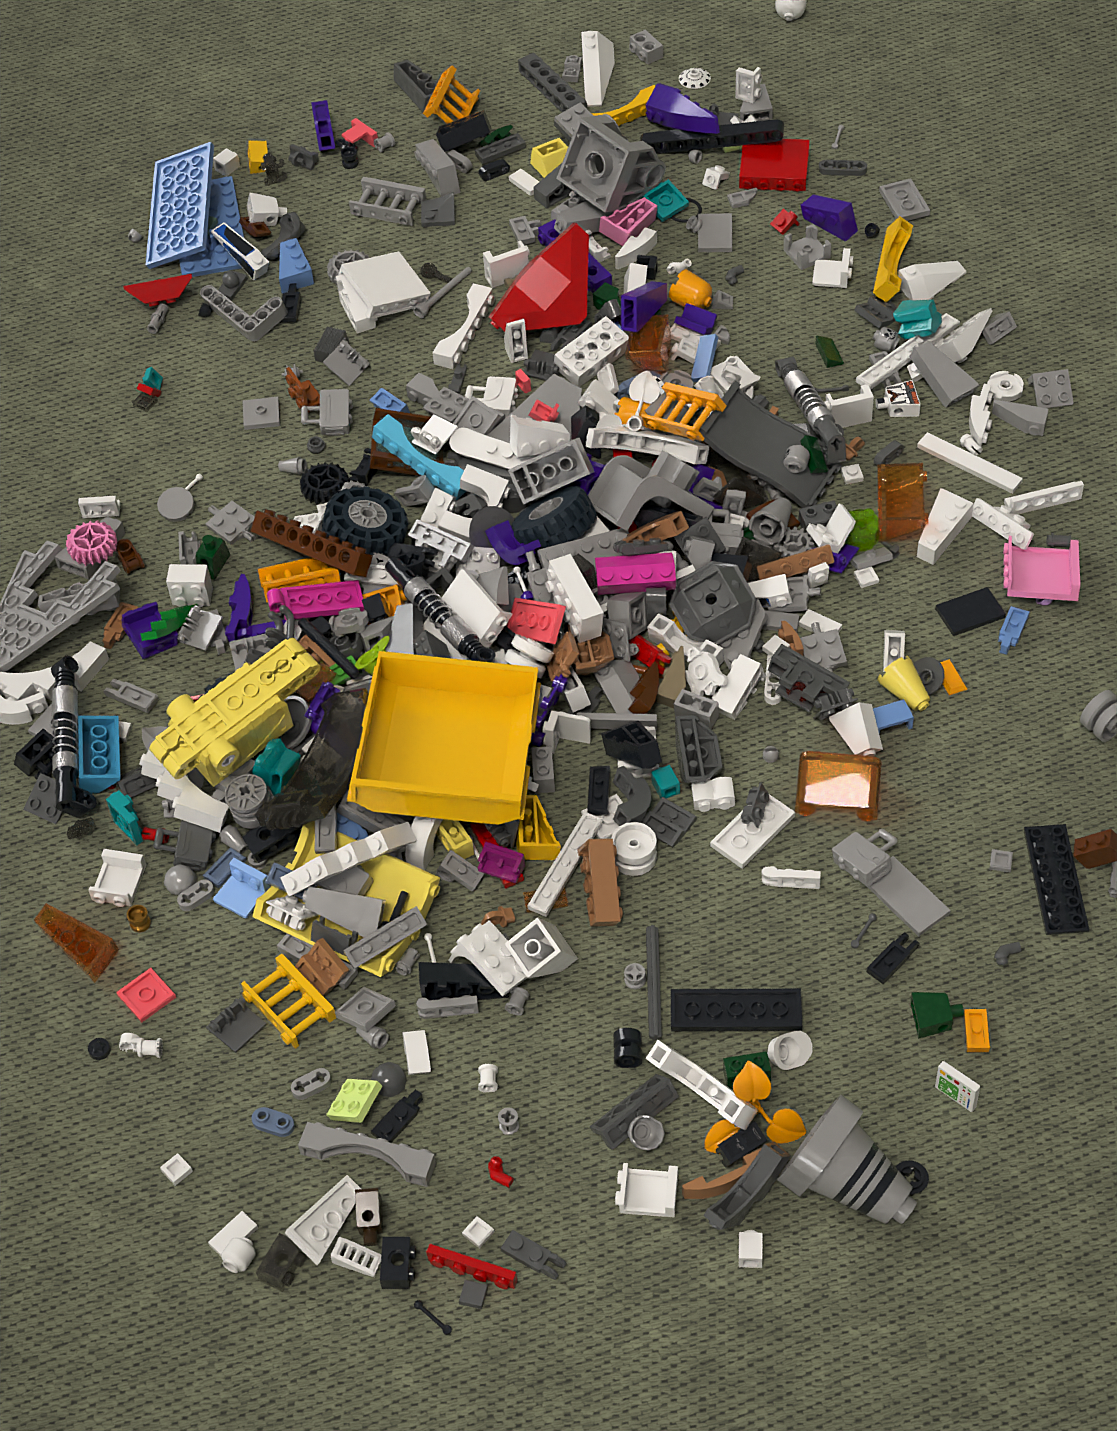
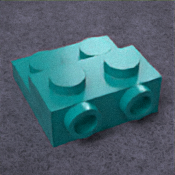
[642,179,689,222]
[106,790,143,846]

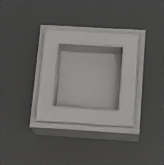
[989,849,1013,872]

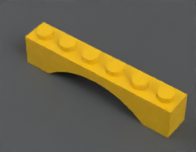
[591,85,655,126]
[873,216,913,302]

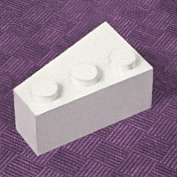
[336,274,378,333]
[712,654,766,720]

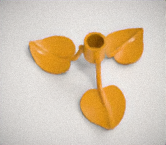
[704,1061,806,1154]

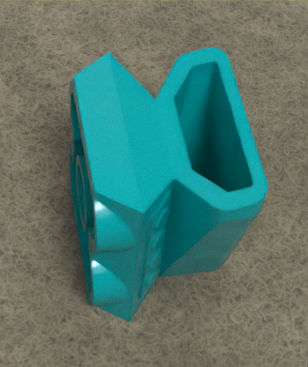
[893,300,942,339]
[253,739,301,800]

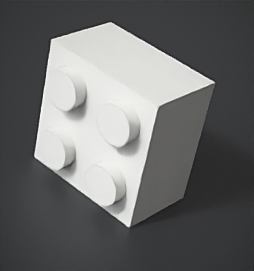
[166,564,213,607]

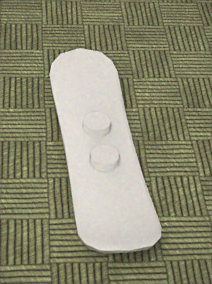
[449,427,541,470]

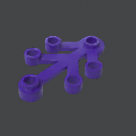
[531,674,568,747]

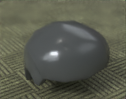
[371,1062,406,1097]

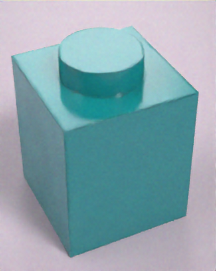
[651,765,680,799]

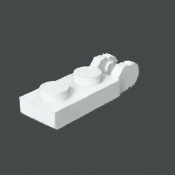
[761,866,821,889]

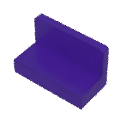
[674,303,717,335]

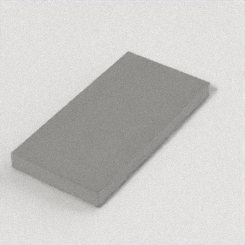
[865,856,951,937]

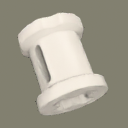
[478,1064,498,1092]

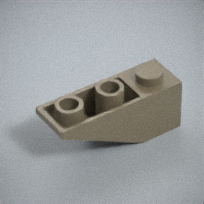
[656,646,686,708]

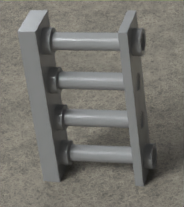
[349,177,426,226]

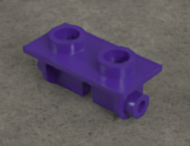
[304,681,341,725]

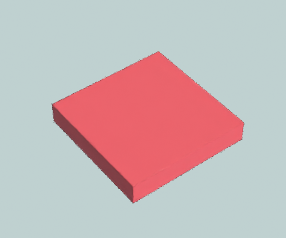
[116,968,176,1023]

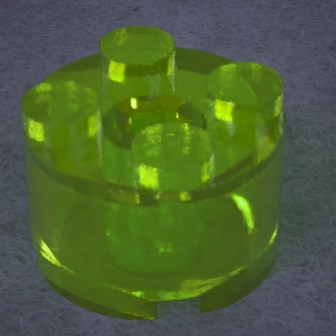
[845,508,880,552]

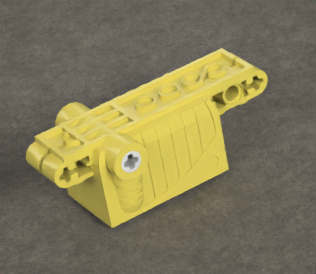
[149,638,321,787]

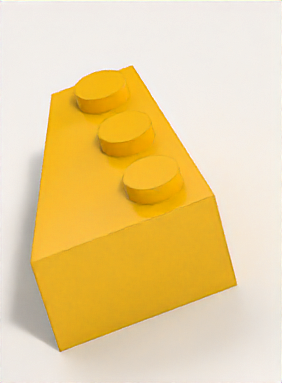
[516,795,561,860]

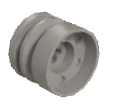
[224,774,274,829]

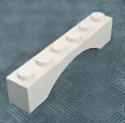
[433,283,495,369]

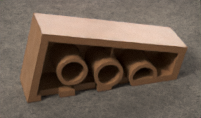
[577,839,623,926]

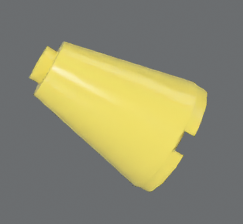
[877,656,930,712]

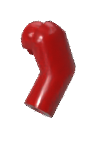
[488,1156,514,1188]

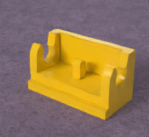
[248,141,269,174]

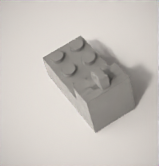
[508,438,595,504]

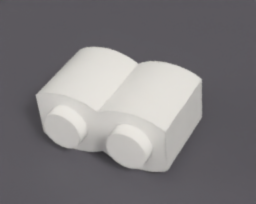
[691,777,735,812]

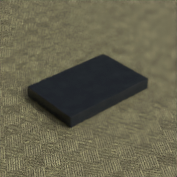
[935,587,1006,636]

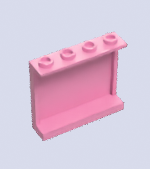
[1003,536,1080,601]

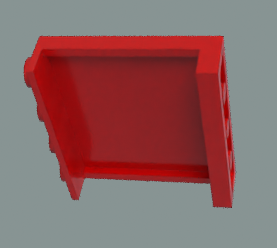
[739,139,810,191]

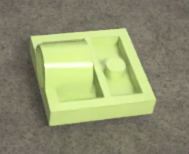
[327,1079,382,1123]

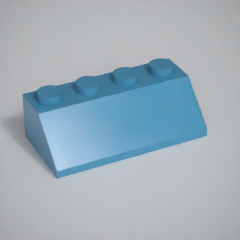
[78,716,120,793]

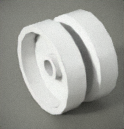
[503,634,554,678]
[611,822,657,876]

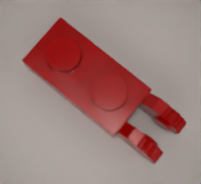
[628,635,671,674]

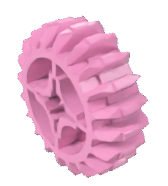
[66,520,117,566]

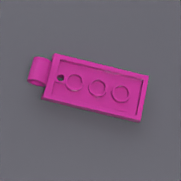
[267,580,365,620]

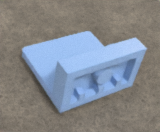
[213,858,270,919]

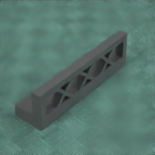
[116,766,195,798]
[590,1074,679,1150]

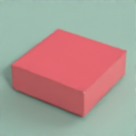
[515,369,531,393]

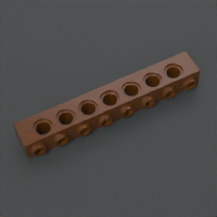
[251,509,373,577]

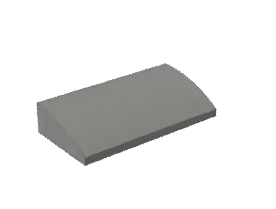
[476,566,509,608]

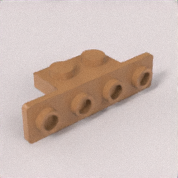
[756,544,834,580]

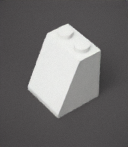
[505,917,578,978]

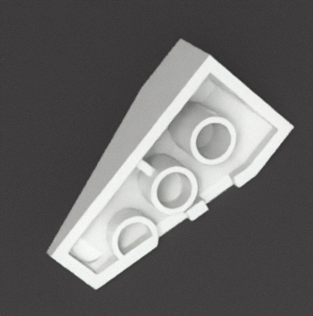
[898,261,967,300]
[934,308,992,363]

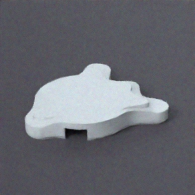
[685,647,728,696]

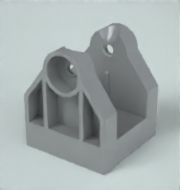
[556,115,666,213]

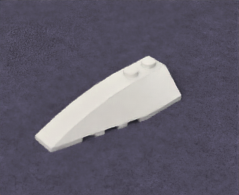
[581,31,615,107]

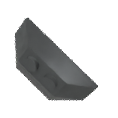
[675,715,723,783]

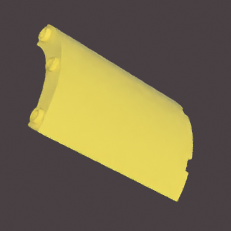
[253,821,440,977]

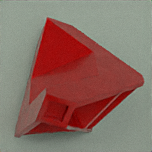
[489,223,589,332]

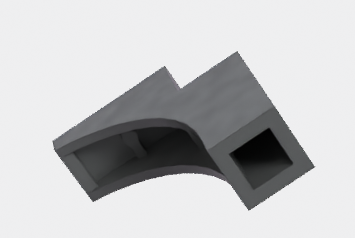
[703,1142,791,1230]

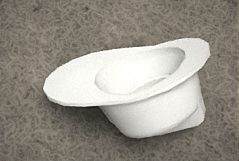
[767,1031,812,1070]

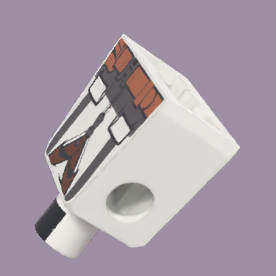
[876,380,920,417]

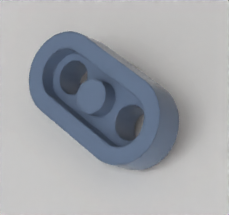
[251,1107,295,1137]

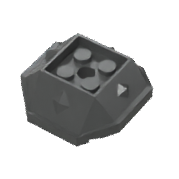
[669,561,757,646]

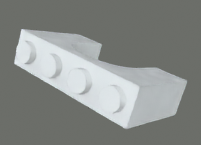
[438,464,510,543]

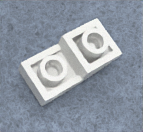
[403,1030,431,1075]

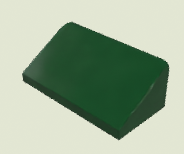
[815,336,844,368]
[800,435,828,474]

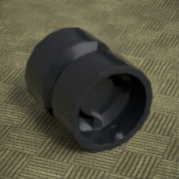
[613,1028,642,1068]

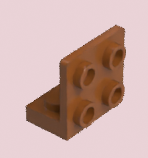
[285,367,320,412]

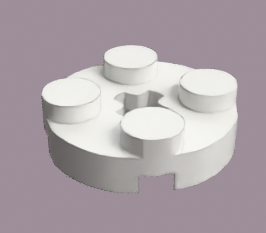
[987,371,1024,402]

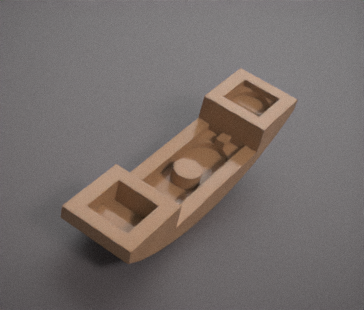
[682,1148,761,1199]

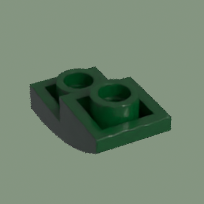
[478,125,513,147]

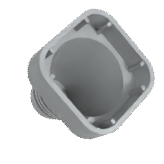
[777,1095,917,1224]

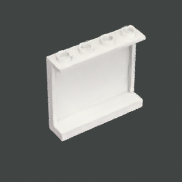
[338,251,431,319]
[423,568,513,660]

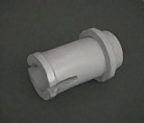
[396,948,420,976]

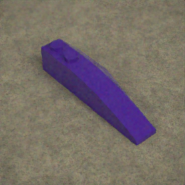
[646,83,720,134]

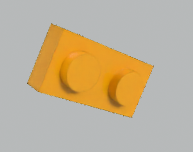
[964,1009,990,1052]

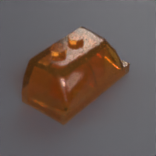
[625,315,671,371]

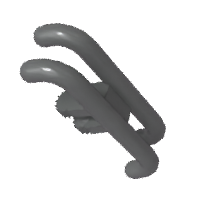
[265,605,295,649]

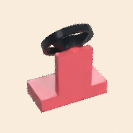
[335,118,378,150]

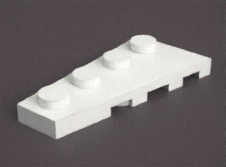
[285,1175,361,1265]

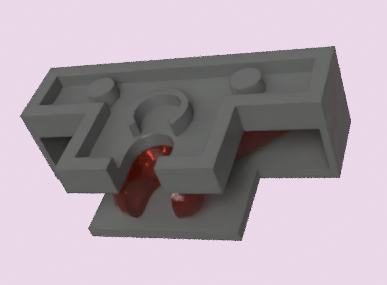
[768,644,850,712]

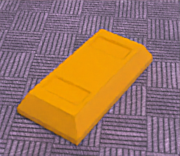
[940,659,967,695]

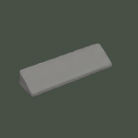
[336,790,412,850]

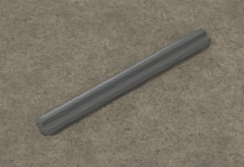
[646,925,662,1040]

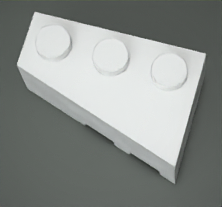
[510,415,570,457]

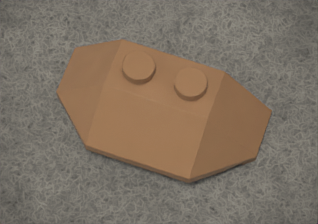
[567,624,614,675]

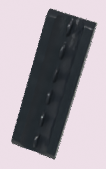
[1024,824,1089,935]

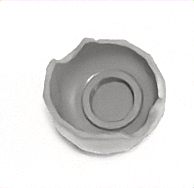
[164,864,197,895]
[628,1115,665,1150]

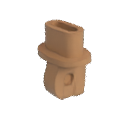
[845,437,865,461]
[481,906,515,927]

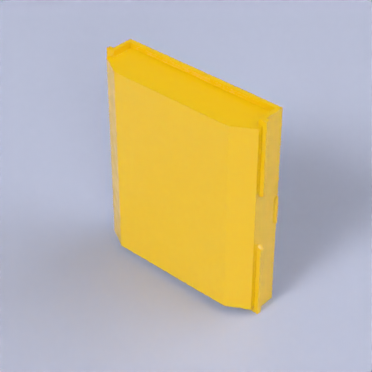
[347,651,541,825]

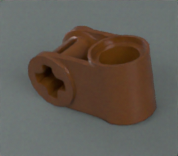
[116,539,145,575]

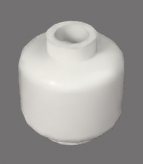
[221,1237,256,1273]

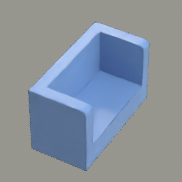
[873,699,914,734]

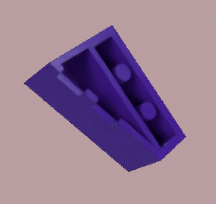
[800,195,858,241]

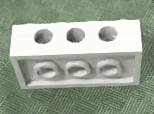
[554,316,630,387]

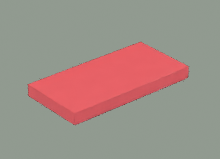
[506,598,566,645]

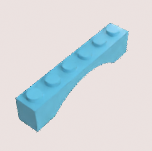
[372,414,467,500]

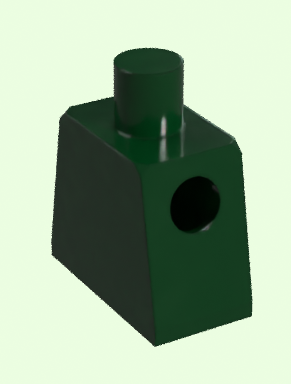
[196,535,231,580]
[910,992,964,1039]

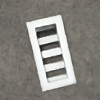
[331,1237,381,1278]

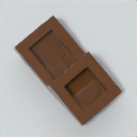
[239,216,272,237]

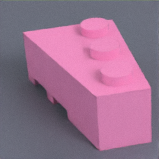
[599,198,658,246]

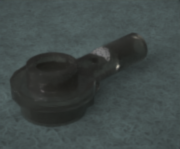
[420,263,452,283]

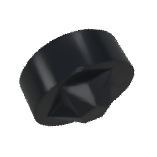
[88,1038,111,1060]

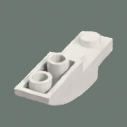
[969,384,993,447]

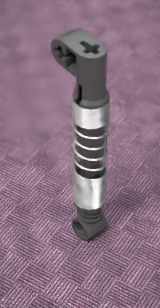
[775,356,846,465]

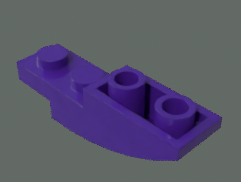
[225,574,253,642]

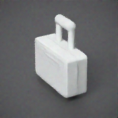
[465,376,518,418]

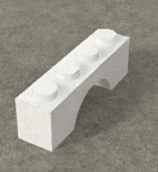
[647,614,724,666]

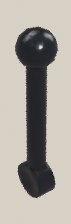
[414,1300,452,1335]

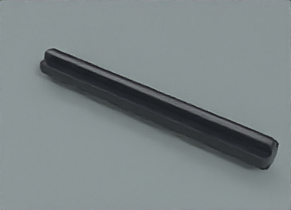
[298,618,360,679]

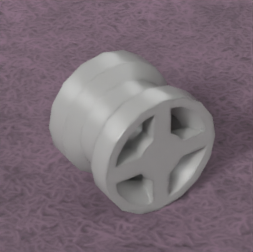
[624,963,646,990]

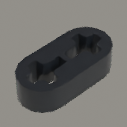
[478,159,510,182]

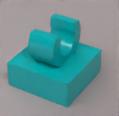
[142,367,163,390]

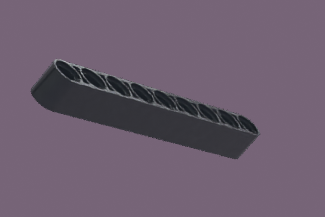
[640,119,784,154]

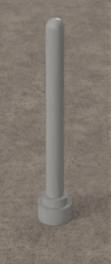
[413,267,472,318]

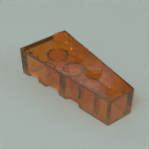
[34,903,119,983]

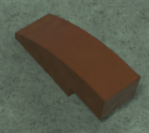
[628,661,659,714]

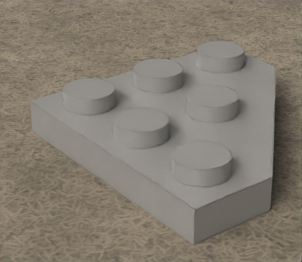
[719,599,768,670]

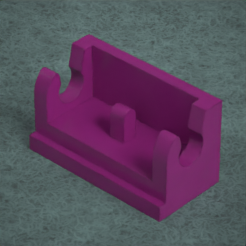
[478,842,525,883]

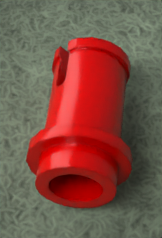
[142,827,170,844]

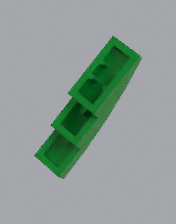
[140,604,198,641]

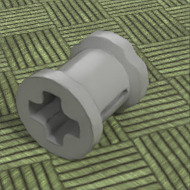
[374,132,395,153]
[505,987,530,1016]
[498,1108,519,1135]

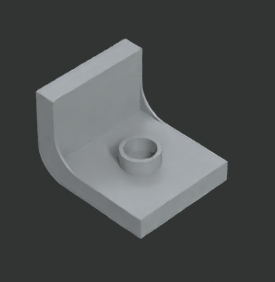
[588,450,714,531]

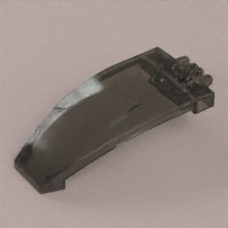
[255,688,369,830]

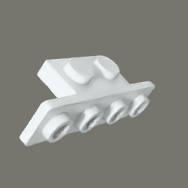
[972,498,1034,550]

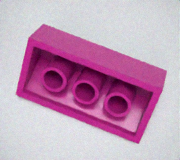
[595,552,676,595]

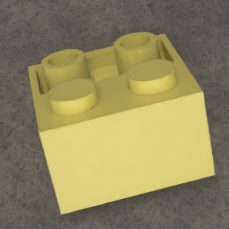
[530,138,568,178]

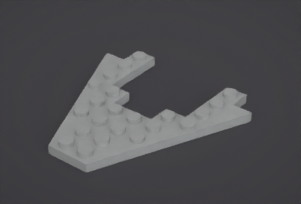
[0,541,121,672]

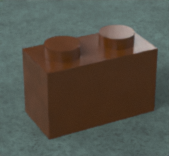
[1073,829,1117,869]

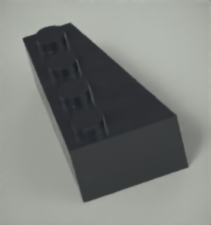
[418,962,509,1001]

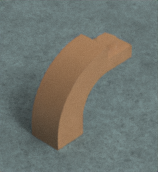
[622,511,689,556]

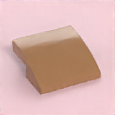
[295,938,349,997]

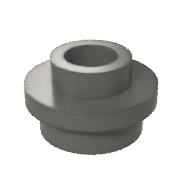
[307,436,325,453]

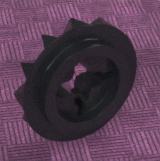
[896,1160,929,1196]

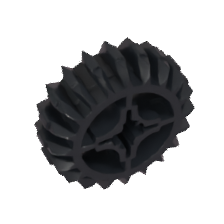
[300,462,349,505]

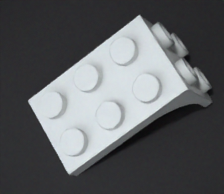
[448,920,527,996]

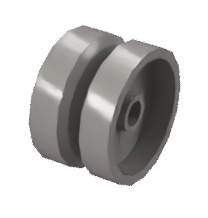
[1080,690,1117,742]

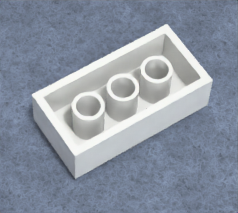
[546,554,604,643]

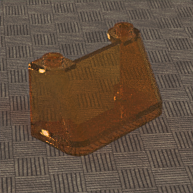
[877,463,928,542]
[795,751,882,821]

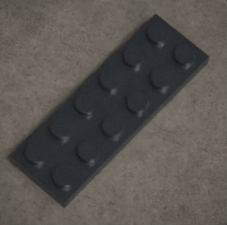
[671,988,802,1031]

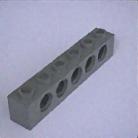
[518,53,588,112]

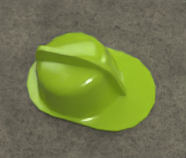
[355,636,390,676]

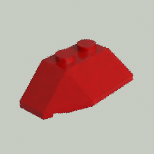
[123,274,193,307]

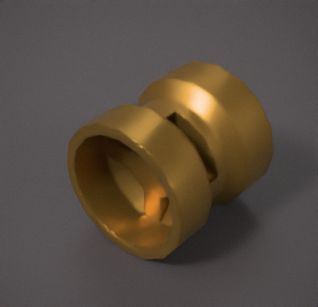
[127,905,151,933]

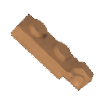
[102,602,139,649]
[298,635,336,669]

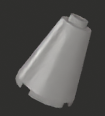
[749,498,792,545]

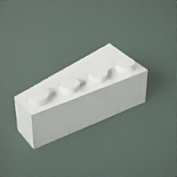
[917,488,974,565]

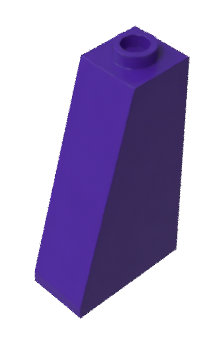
[621,281,667,332]

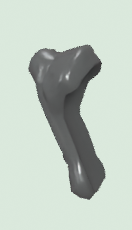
[261,212,305,260]

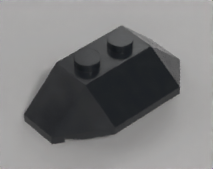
[633,503,703,540]

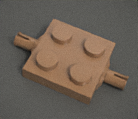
[546,632,579,682]

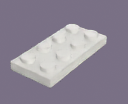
[710,794,795,869]

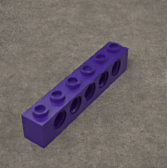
[538,219,612,293]

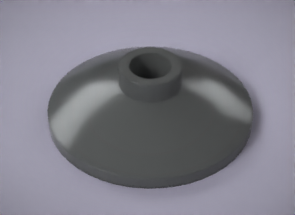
[914,657,944,695]

